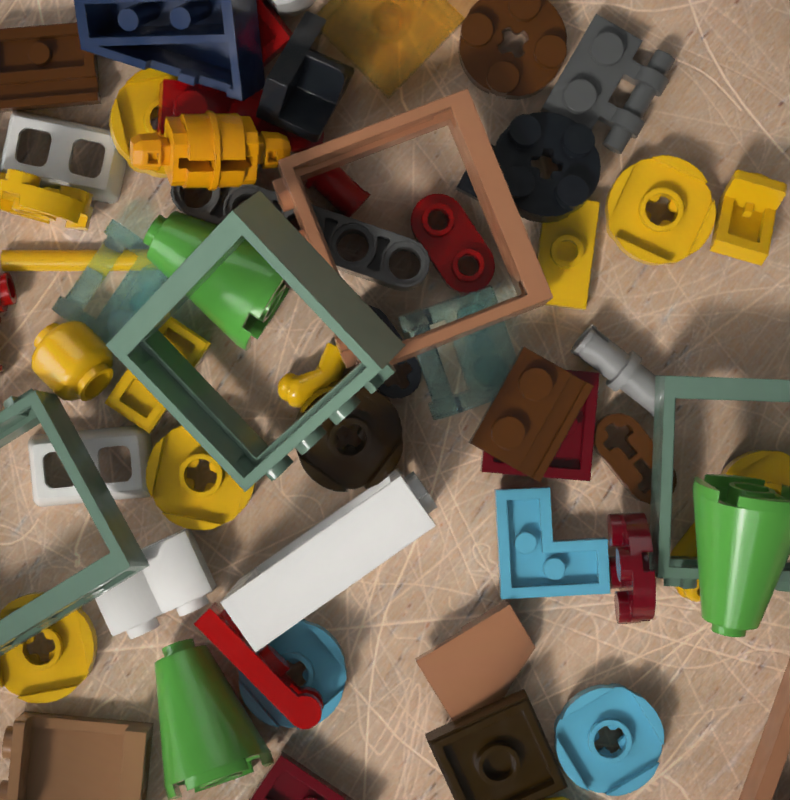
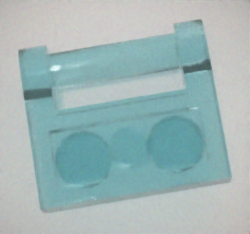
[51,219,168,344]
[398,285,516,420]

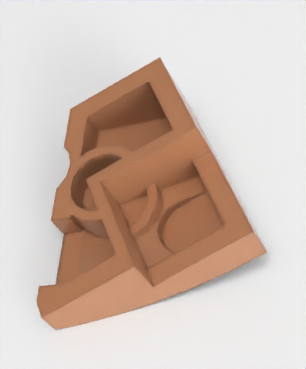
[415,600,535,721]

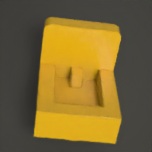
[709,170,787,266]

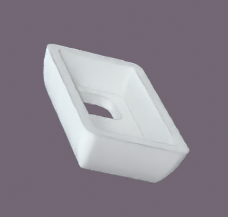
[0,111,127,204]
[28,425,152,507]

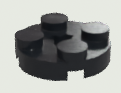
[493,112,601,223]

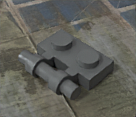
[540,14,675,154]

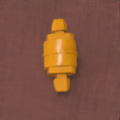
[130,111,291,191]

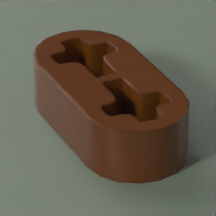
[593,413,677,504]

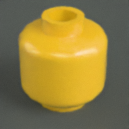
[31,320,114,401]

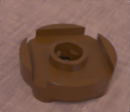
[458,0,567,100]

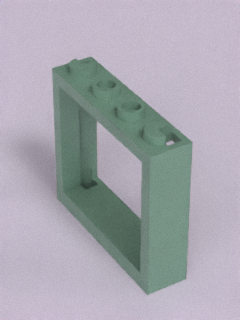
[106,190,405,492]
[649,375,790,592]
[0,388,150,656]

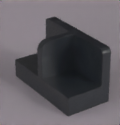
[255,11,354,143]

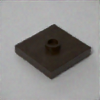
[425,689,568,800]

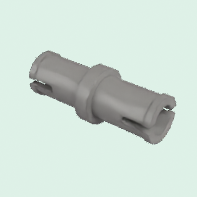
[570,324,655,417]

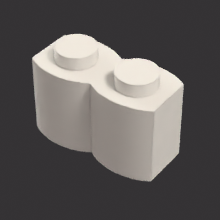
[95,528,217,639]

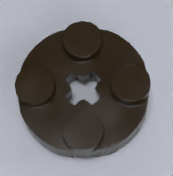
[296,380,403,492]

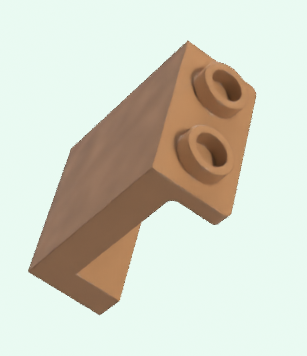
[0,711,154,800]

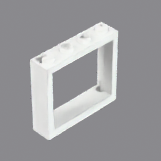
[220,468,437,653]

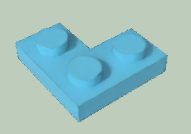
[494,486,611,599]

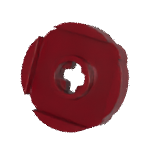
[607,512,656,624]

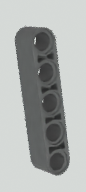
[170,184,430,291]

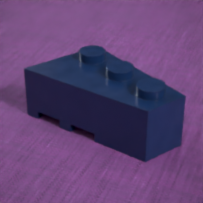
[74,0,265,102]

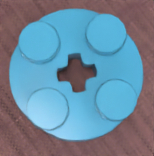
[238,619,347,729]
[554,683,664,796]

